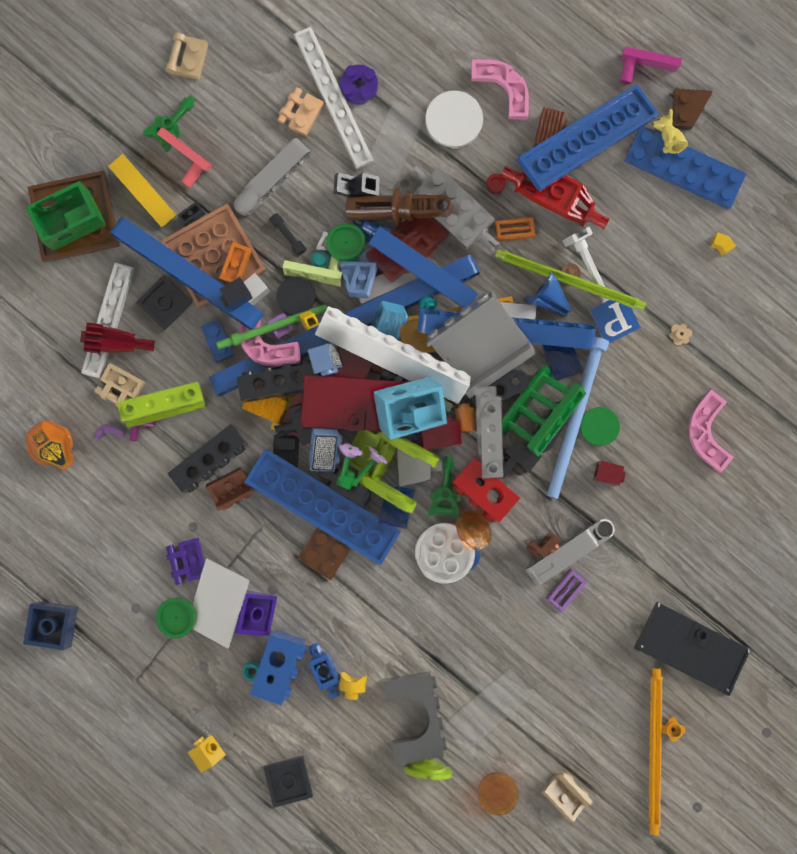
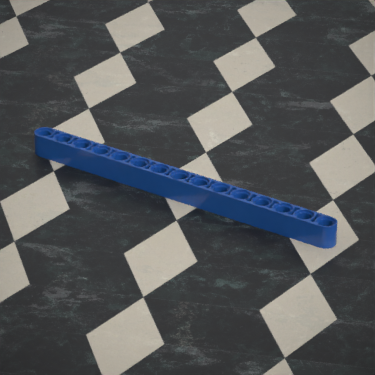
[209,255,480,397]

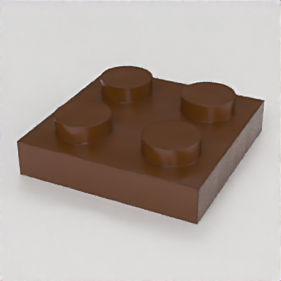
[298,527,351,580]

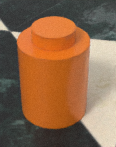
[454,403,477,433]

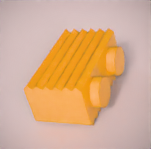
[242,385,289,424]

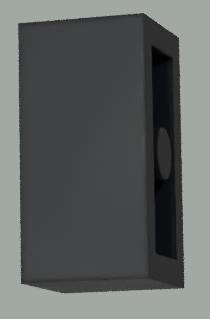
[177,201,206,227]

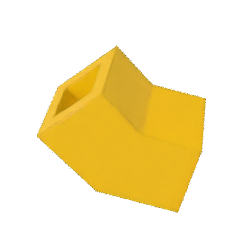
[710,232,736,256]
[299,310,319,330]

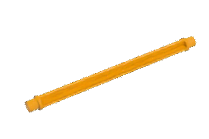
[648,667,663,835]

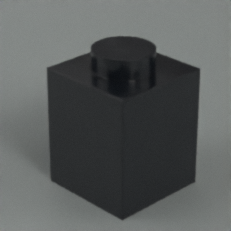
[219,277,253,311]

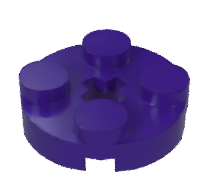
[340,65,378,105]

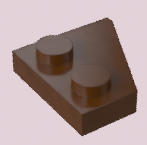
[672,89,712,130]

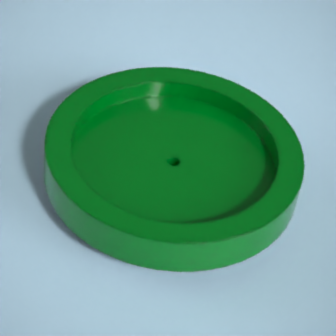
[326,223,366,262]
[156,597,197,639]

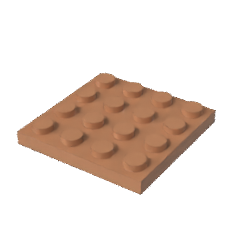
[160,203,266,309]

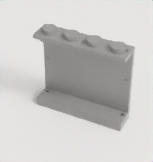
[426,292,535,399]

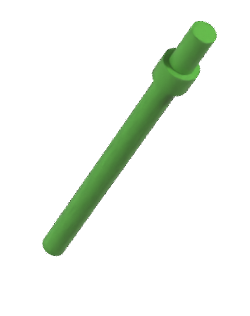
[216,304,328,350]

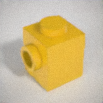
[188,735,226,773]

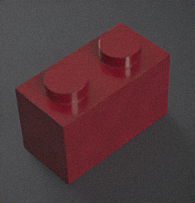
[416,417,462,450]

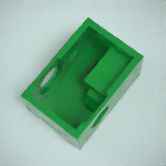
[25,181,106,251]

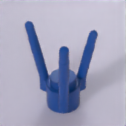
[361,220,411,256]

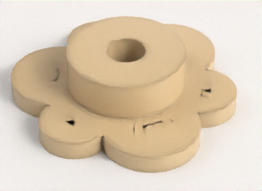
[669,324,692,346]

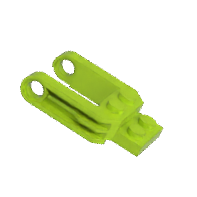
[344,430,440,513]

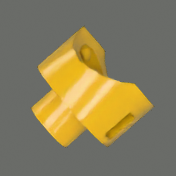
[339,672,367,700]

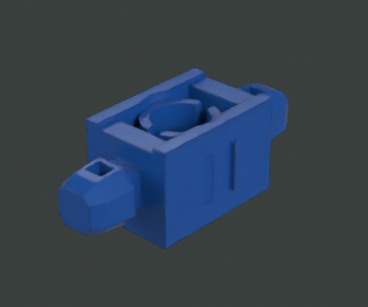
[308,642,340,699]

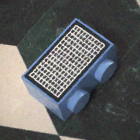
[308,344,343,376]
[308,427,342,472]

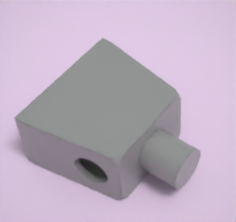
[397,448,442,487]

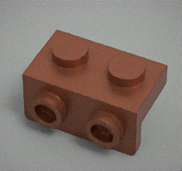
[206,467,253,511]
[524,533,561,558]

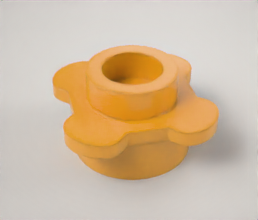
[662,717,685,742]

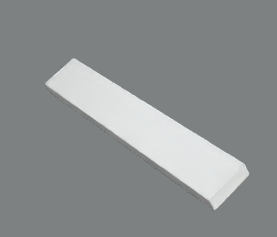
[81,262,135,379]

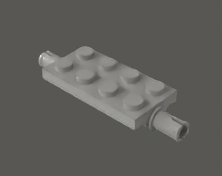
[409,166,500,253]

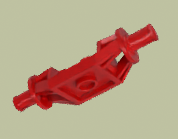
[500,165,610,230]

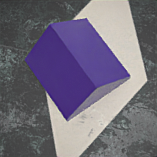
[235,590,277,636]

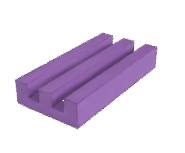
[546,569,587,613]

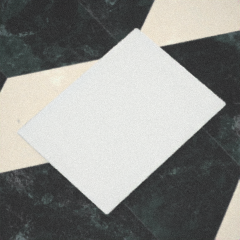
[193,559,249,648]

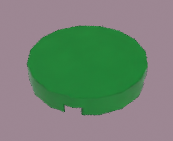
[580,407,620,446]

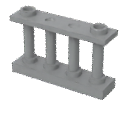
[475,386,503,478]

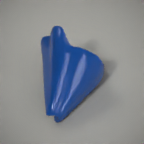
[523,273,572,317]

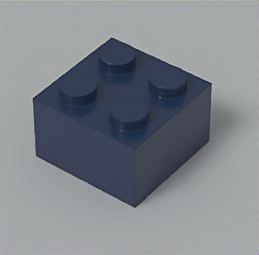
[23,601,78,650]

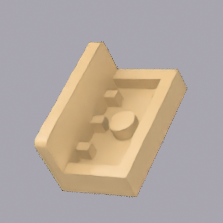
[541,772,592,822]

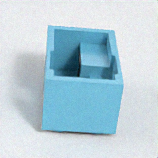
[374,377,447,440]

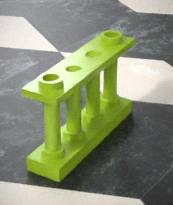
[117,381,206,428]

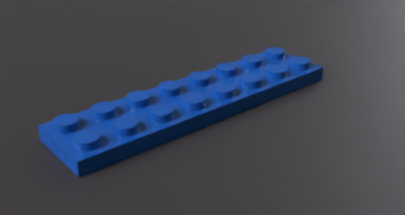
[516,84,660,192]
[244,449,401,566]

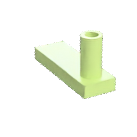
[283,256,343,287]

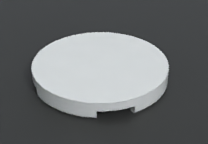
[426,91,483,149]
[415,523,475,584]

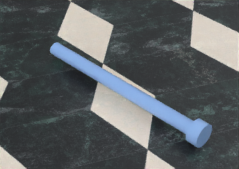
[546,337,609,499]

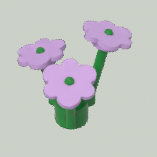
[336,444,388,489]

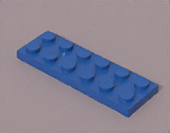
[624,126,747,210]

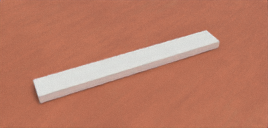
[294,27,374,171]

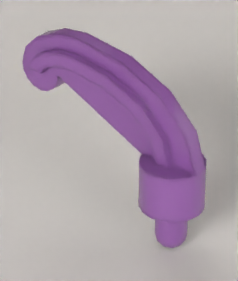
[94,424,125,442]

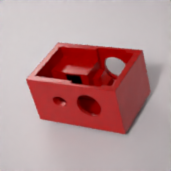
[451,458,520,523]

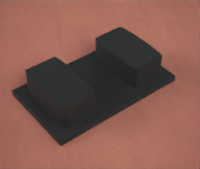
[273,435,299,468]

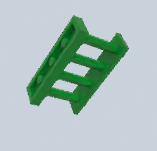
[501,364,586,457]

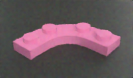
[471,59,529,120]
[240,321,301,367]
[688,389,734,473]

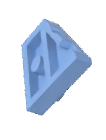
[340,261,378,298]

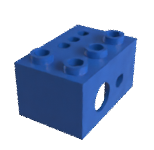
[250,629,307,705]

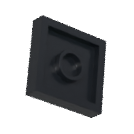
[136,275,192,330]
[263,755,313,808]

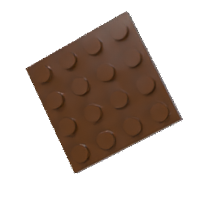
[28,171,120,263]

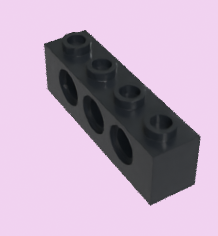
[237,360,320,403]
[167,424,248,493]

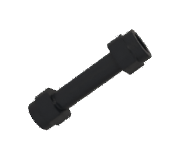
[269,213,307,256]

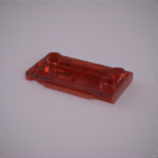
[366,217,449,284]

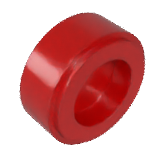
[486,173,506,194]

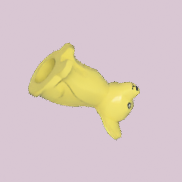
[653,109,688,154]

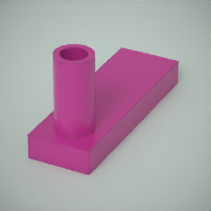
[620,47,682,84]

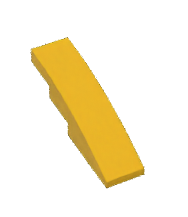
[108,154,176,228]

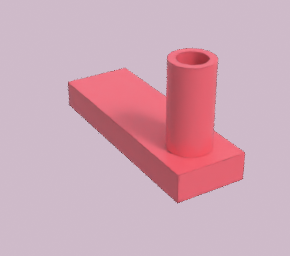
[157,127,213,188]

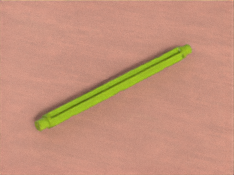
[495,249,646,311]

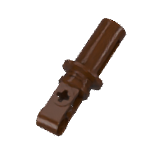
[346,188,454,226]

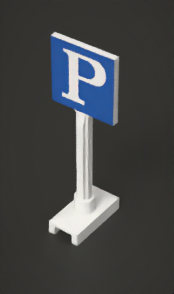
[562,226,641,343]

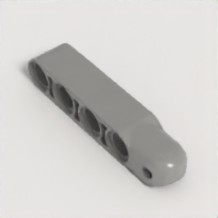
[234,138,311,216]
[525,519,615,586]

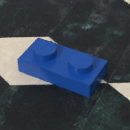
[201,319,235,363]

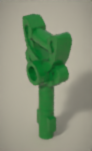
[143,95,196,152]
[428,456,461,520]

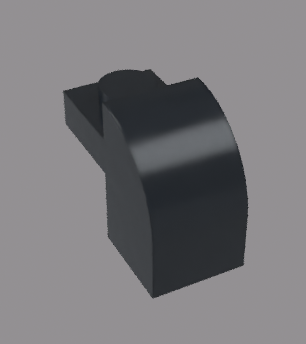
[333,172,380,197]
[502,444,542,478]

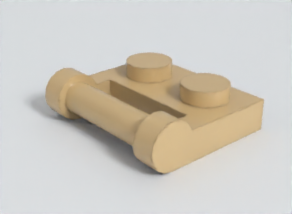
[165,32,209,80]

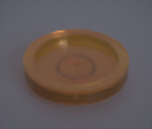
[456,510,491,550]
[478,772,519,816]

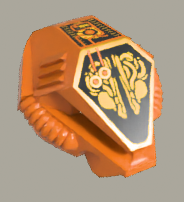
[26,421,74,471]

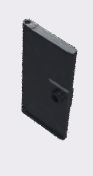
[634,602,751,696]

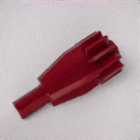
[80,322,155,354]

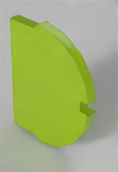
[404,759,453,780]

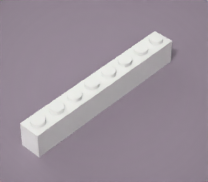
[315,306,471,404]

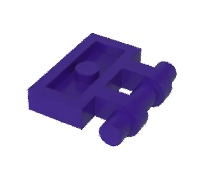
[166,538,205,585]

